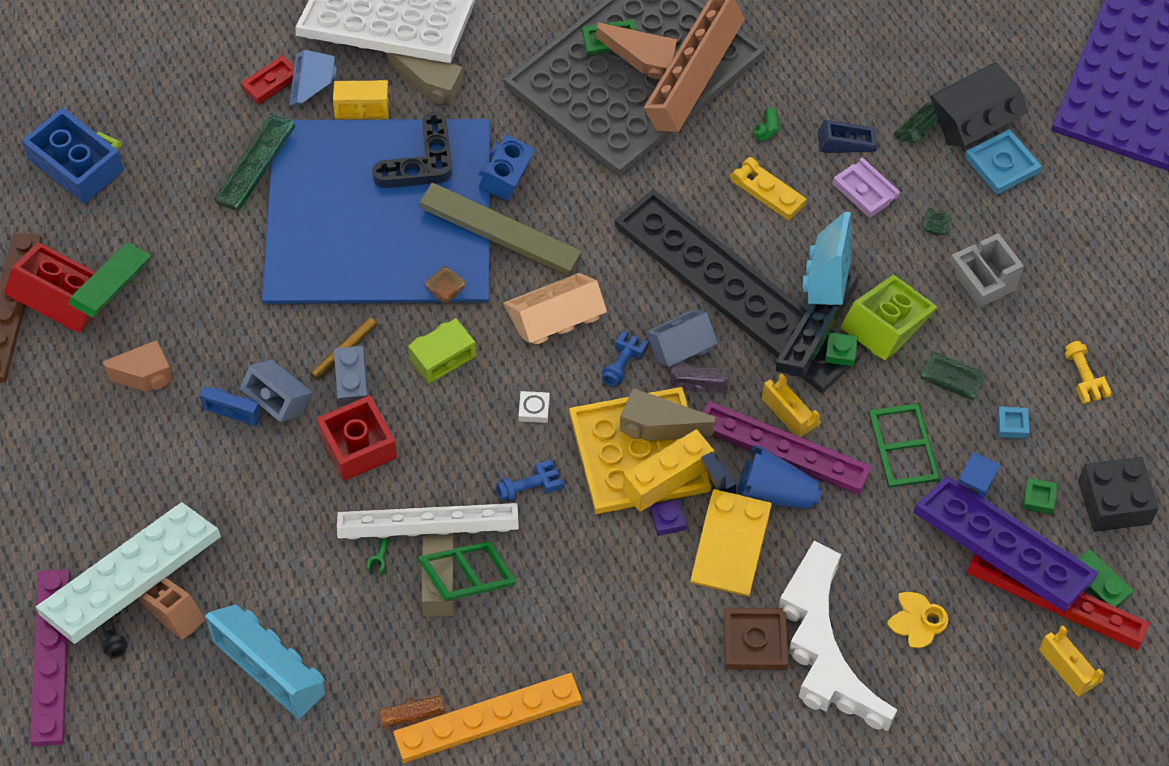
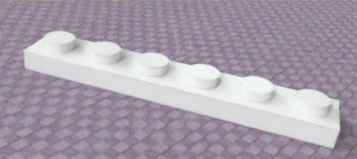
[337,503,519,540]

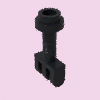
[101,611,128,659]

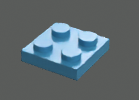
[964,129,1042,195]

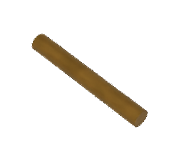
[310,317,377,381]

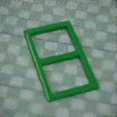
[868,403,940,488]
[418,541,517,602]

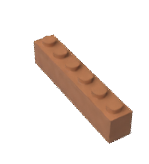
[644,0,745,132]

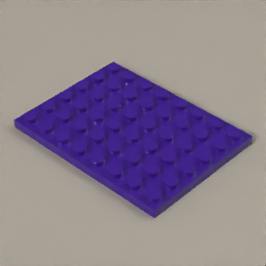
[1051,0,1169,171]

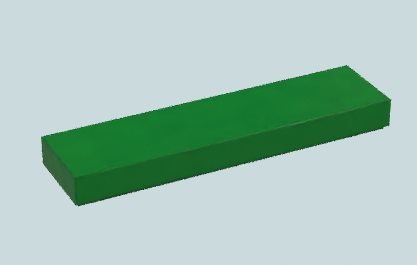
[69,242,151,318]

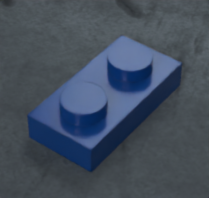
[199,386,261,427]

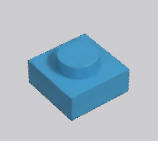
[997,406,1029,439]

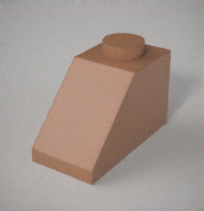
[102,340,173,392]

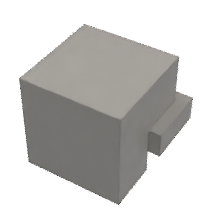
[950,233,1024,308]

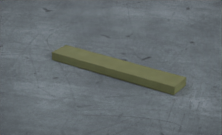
[419,183,582,276]

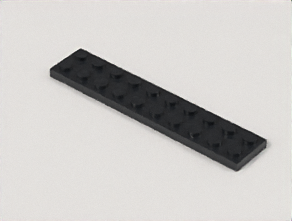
[615,189,861,394]

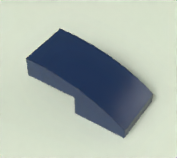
[701,452,736,494]

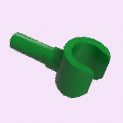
[367,538,389,576]

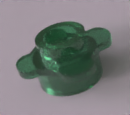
[922,208,952,236]

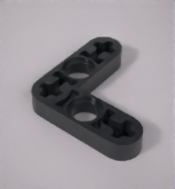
[372,112,452,188]

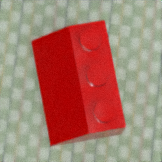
[4,242,96,333]

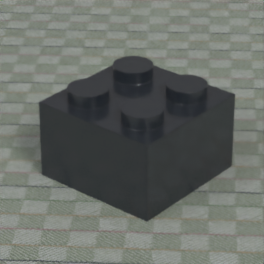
[1078,457,1159,532]

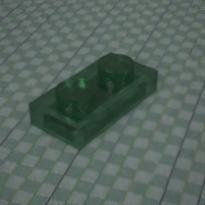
[894,102,939,143]
[920,351,986,401]

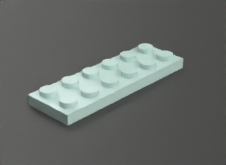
[36,502,221,644]

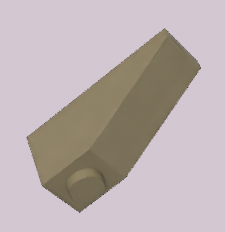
[387,53,464,106]
[619,388,716,441]
[422,533,454,617]

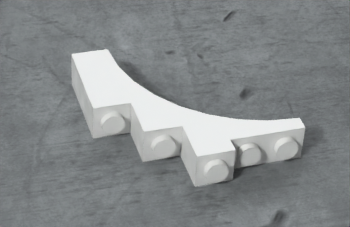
[779,541,897,731]

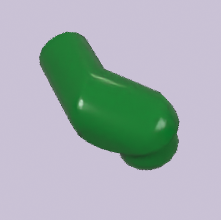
[753,108,779,141]

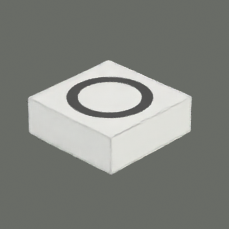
[519,391,550,423]

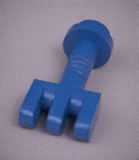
[602,331,649,387]
[496,460,565,501]

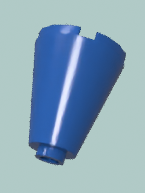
[737,445,822,509]

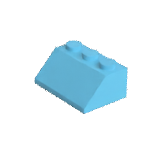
[803,212,851,305]

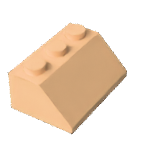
[503,273,607,344]

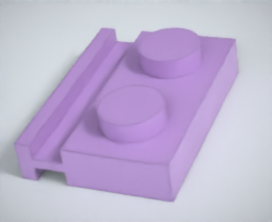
[833,157,900,218]

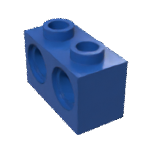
[478,134,535,202]

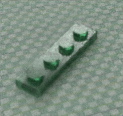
[213,113,295,212]

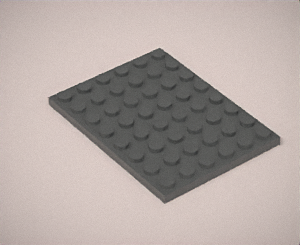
[504,0,765,176]

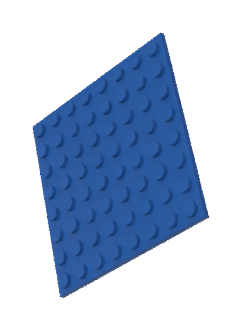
[262,119,490,304]

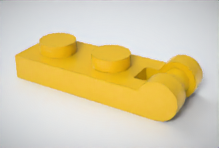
[730,157,807,221]

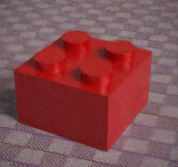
[316,395,397,482]

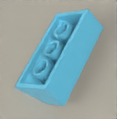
[205,605,325,720]

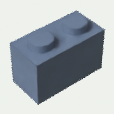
[646,309,718,368]
[334,346,368,408]
[239,359,313,422]

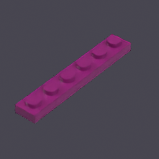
[703,401,872,495]
[30,569,70,747]

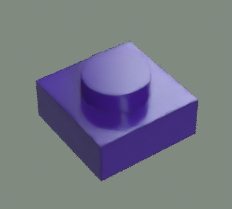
[650,499,687,536]

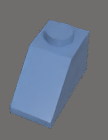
[289,50,337,107]

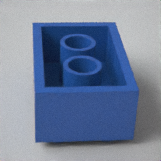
[21,107,124,204]

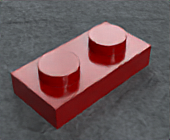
[241,55,294,105]

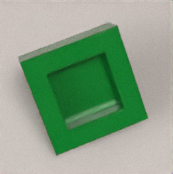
[825,332,858,366]
[1022,478,1057,515]

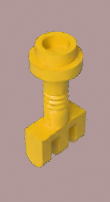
[1065,341,1111,404]

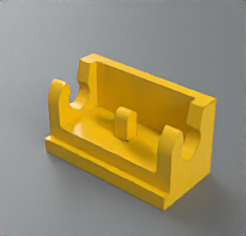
[333,80,389,120]
[762,373,821,438]
[1039,626,1104,697]

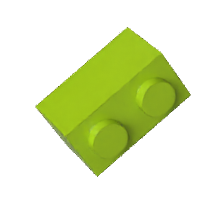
[408,318,476,384]

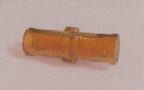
[379,694,445,728]

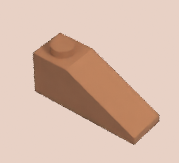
[595,22,677,79]
[137,578,206,640]

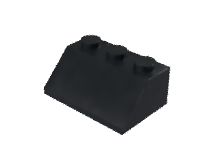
[930,63,1029,146]

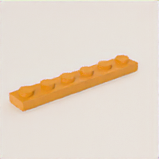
[393,673,582,763]

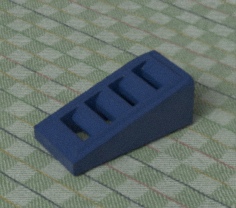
[818,120,877,153]

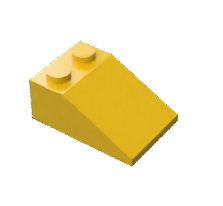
[690,489,772,597]

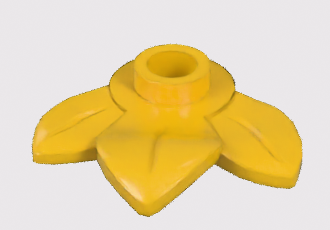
[887,592,948,648]

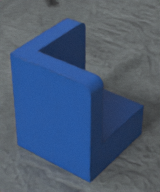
[959,452,1000,499]

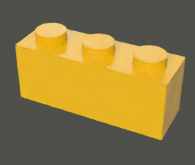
[623,429,714,512]

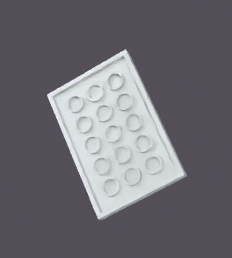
[296,0,476,63]

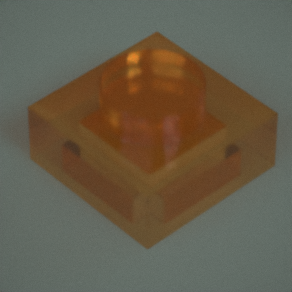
[425,265,465,305]

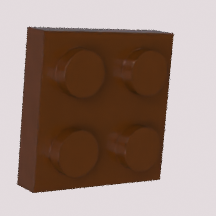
[723,608,788,670]

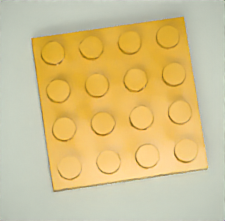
[569,387,711,514]

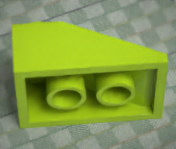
[840,274,938,361]

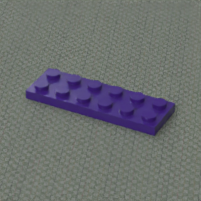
[913,475,1099,612]

